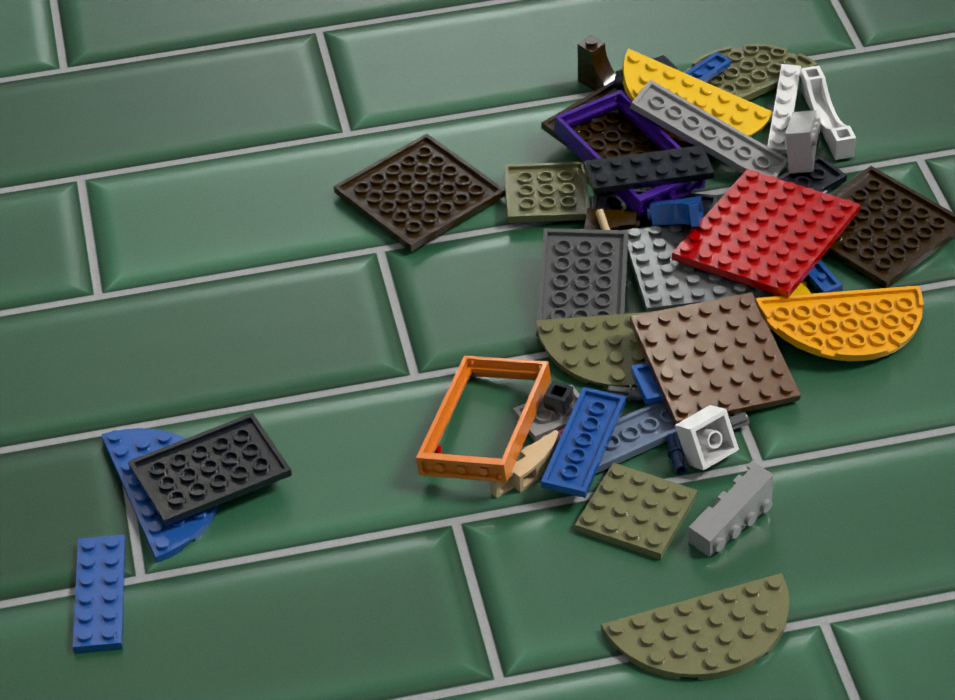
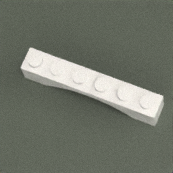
[799,66,856,160]

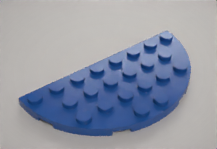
[101,428,219,563]

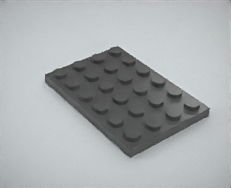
[536,228,628,337]

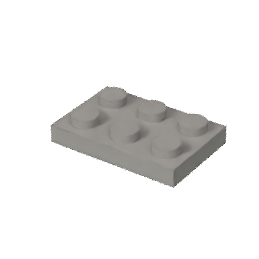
[513,384,580,442]

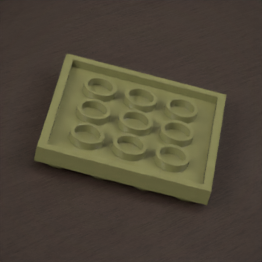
[504,161,590,223]
[575,462,698,560]

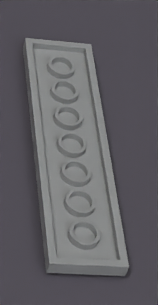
[630,80,788,178]

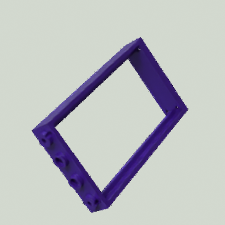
[554,90,706,216]

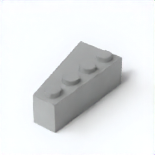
[785,110,821,173]
[688,461,774,557]

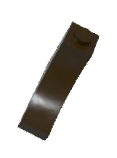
[577,36,616,91]
[584,208,641,230]

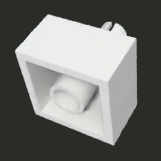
[675,405,739,470]

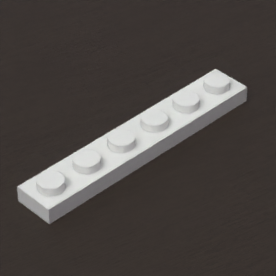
[767,64,801,155]

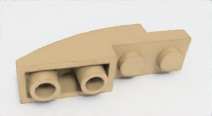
[490,430,559,499]

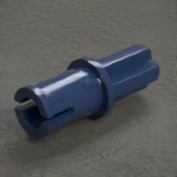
[667,432,688,475]

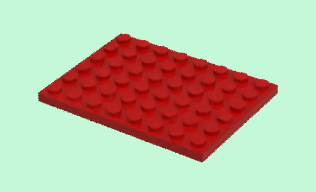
[672,169,860,298]

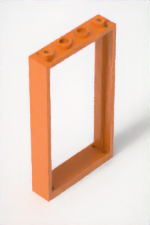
[416,356,551,483]

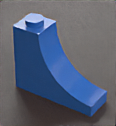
[647,196,704,227]

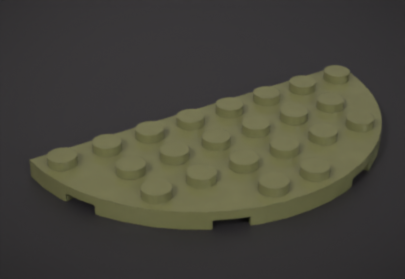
[683,44,818,101]
[536,312,649,389]
[601,573,789,680]

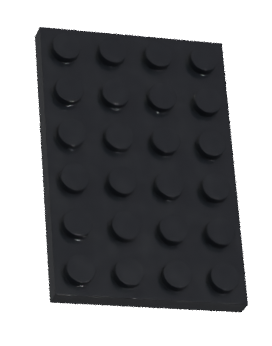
[128,413,292,526]

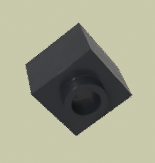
[544,381,574,414]

